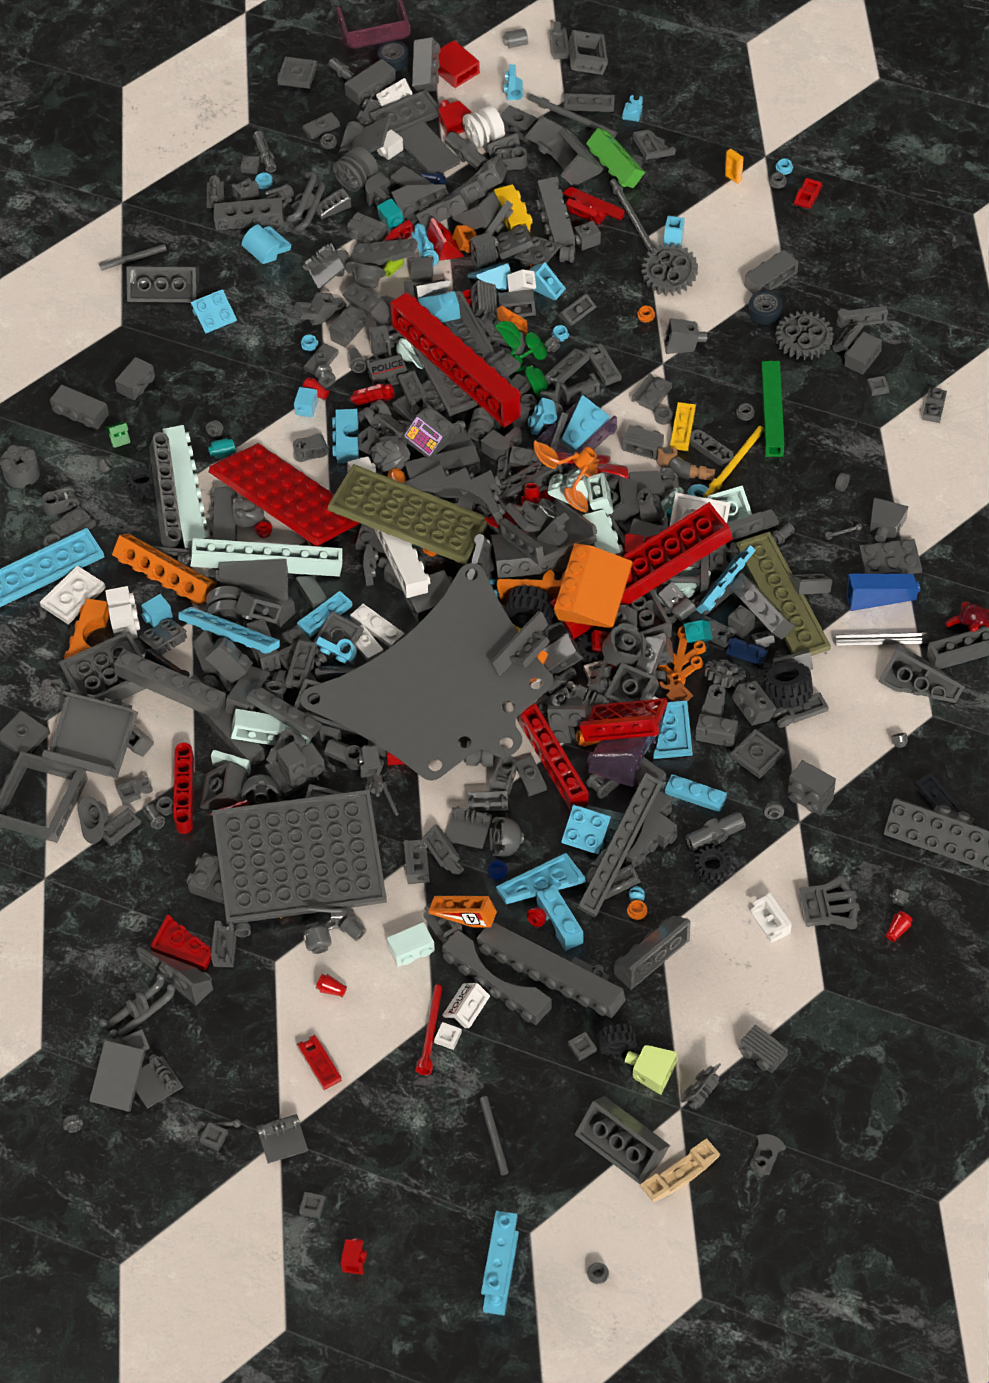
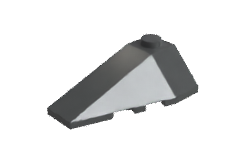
[878,645,965,703]
[136,947,213,1005]

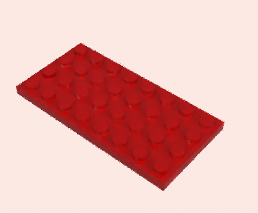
[208,443,360,546]

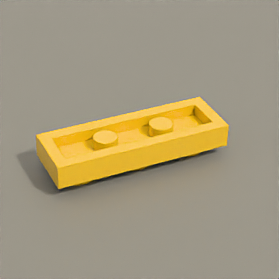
[670,402,696,451]

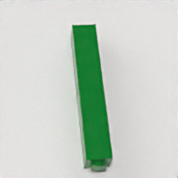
[761,361,784,457]

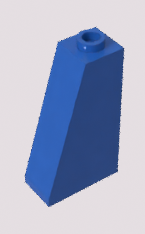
[846,574,920,611]

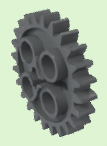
[642,243,698,296]
[775,311,833,360]

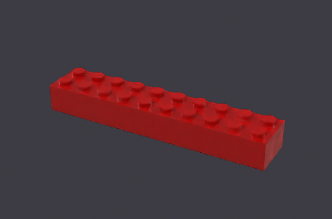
[390,292,521,428]
[550,502,733,639]

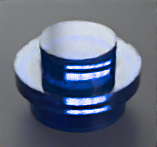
[488,860,508,880]

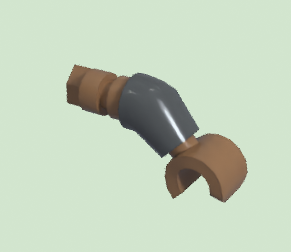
[657,447,715,481]

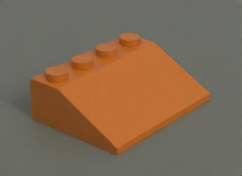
[554,543,633,628]

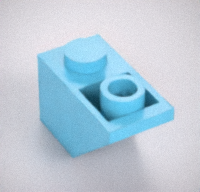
[663,216,685,248]

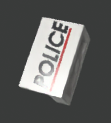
[442,983,490,1028]

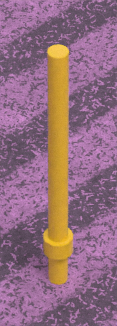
[703,426,764,498]

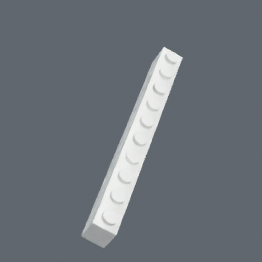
[347,457,430,598]

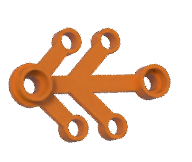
[657,626,706,685]

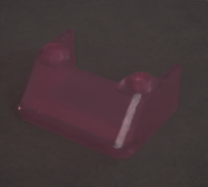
[337,0,411,49]

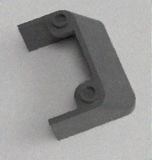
[525,115,604,185]

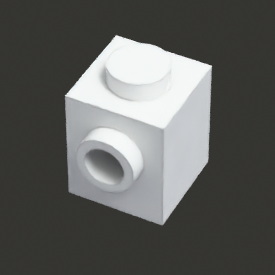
[377,130,403,160]
[507,270,536,292]

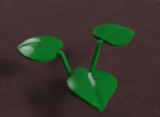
[494,321,548,399]

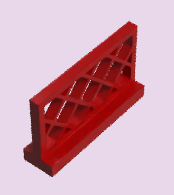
[580,698,668,742]

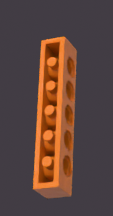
[112,534,217,605]

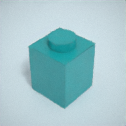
[377,198,404,230]
[684,620,713,644]

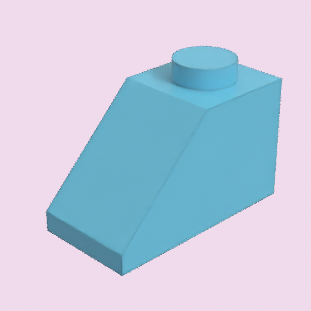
[529,262,566,300]

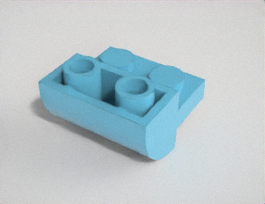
[241,224,291,264]

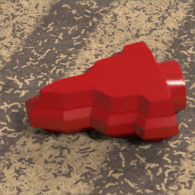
[350,384,394,406]

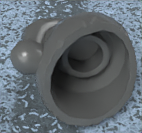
[233,497,264,529]

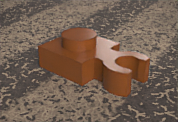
[659,674,693,702]

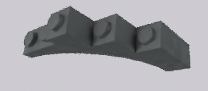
[416,155,507,229]
[403,465,506,525]
[617,747,677,867]

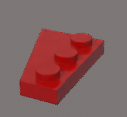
[150,914,212,970]

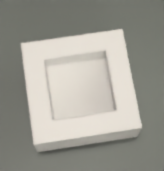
[434,1022,462,1050]

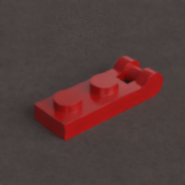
[296,1034,342,1090]

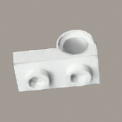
[376,78,413,107]

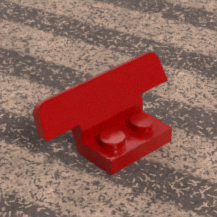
[562,187,625,225]

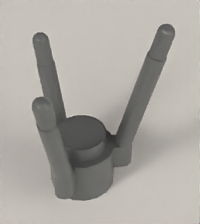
[262,184,294,208]
[365,774,399,816]
[306,907,347,930]

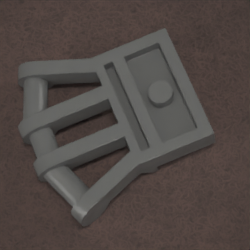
[798,876,860,929]

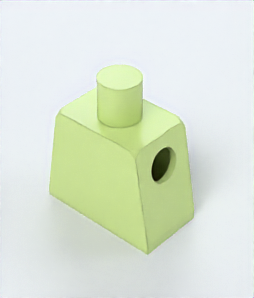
[625,1045,677,1095]

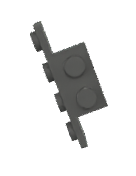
[727,509,779,543]
[491,611,549,676]

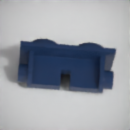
[726,637,768,666]

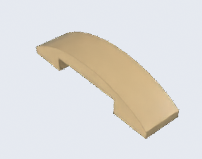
[640,1139,720,1202]

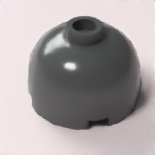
[241,774,280,805]
[489,817,524,856]

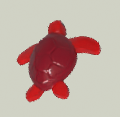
[945,602,989,632]

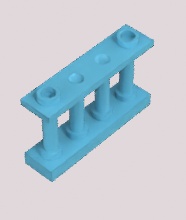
[481,1211,519,1315]

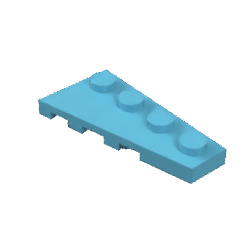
[696,545,756,614]
[496,853,586,904]

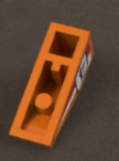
[428,896,497,927]

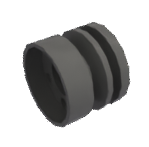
[333,146,379,192]

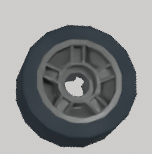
[377,41,409,71]
[749,291,782,324]

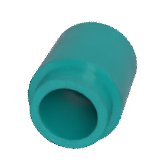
[208,438,236,460]

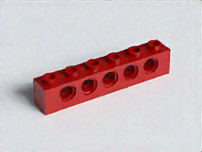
[519,704,588,811]

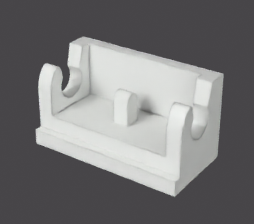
[750,893,791,943]

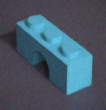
[332,409,359,463]
[537,885,583,952]

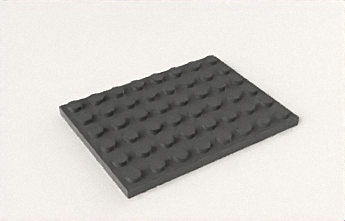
[212,790,387,925]

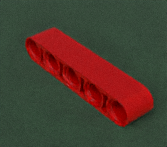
[173,742,194,834]

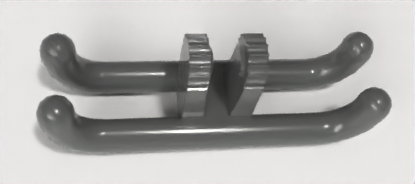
[287,171,325,232]
[99,973,175,1040]

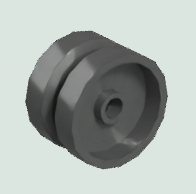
[206,586,248,626]

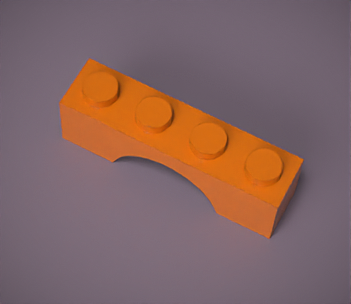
[64,598,110,660]

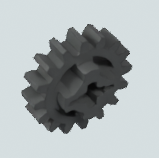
[704,659,746,688]

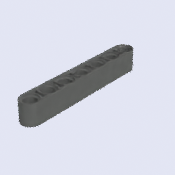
[149,432,182,548]

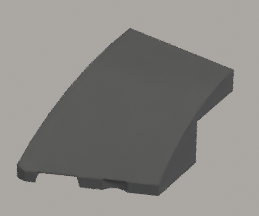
[505,498,559,532]

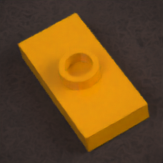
[725,149,743,184]

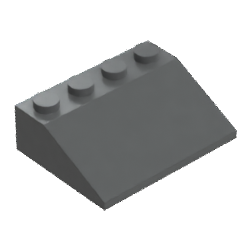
[59,631,146,701]

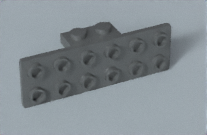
[884,798,989,871]

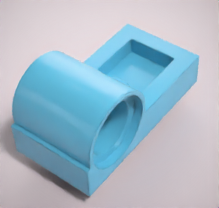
[504,64,523,100]
[528,398,557,435]
[316,637,357,664]

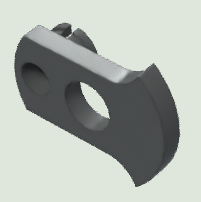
[750,1134,786,1175]

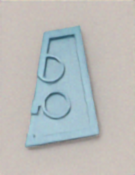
[561,395,610,453]
[653,701,693,759]

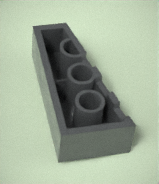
[536,176,575,253]

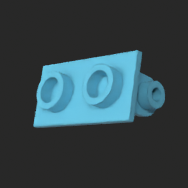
[411,223,434,258]

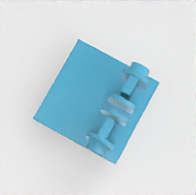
[191,289,237,334]
[561,805,611,855]

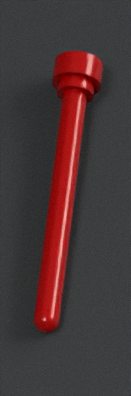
[415,984,442,1075]

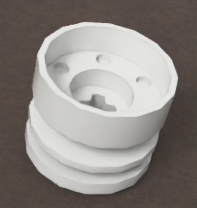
[463,105,505,149]

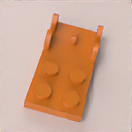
[497,569,566,605]

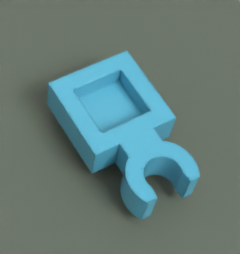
[622,95,642,122]

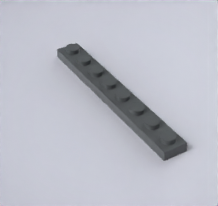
[577,773,663,917]

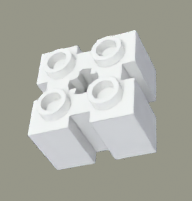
[105,586,140,639]

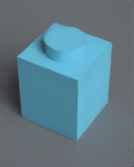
[294,387,318,417]
[141,594,173,627]

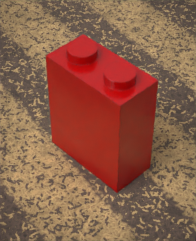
[438,40,480,88]

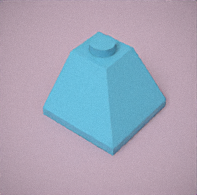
[467,263,511,291]
[418,291,460,323]

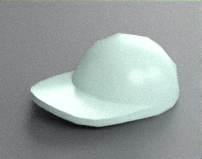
[396,338,424,369]

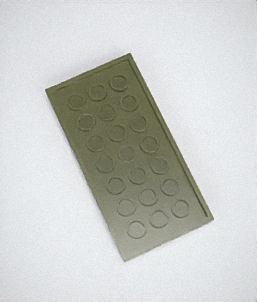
[327,464,489,565]

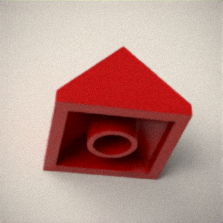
[427,217,464,261]

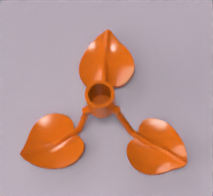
[534,440,600,513]

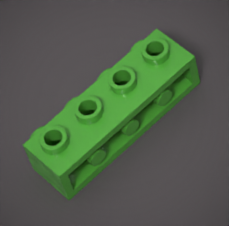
[586,128,645,188]

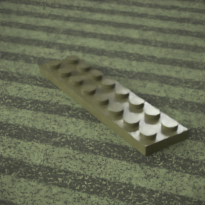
[735,532,831,656]

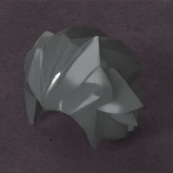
[371,436,410,473]

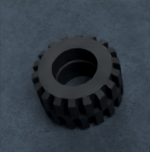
[505,585,553,630]
[763,661,814,709]

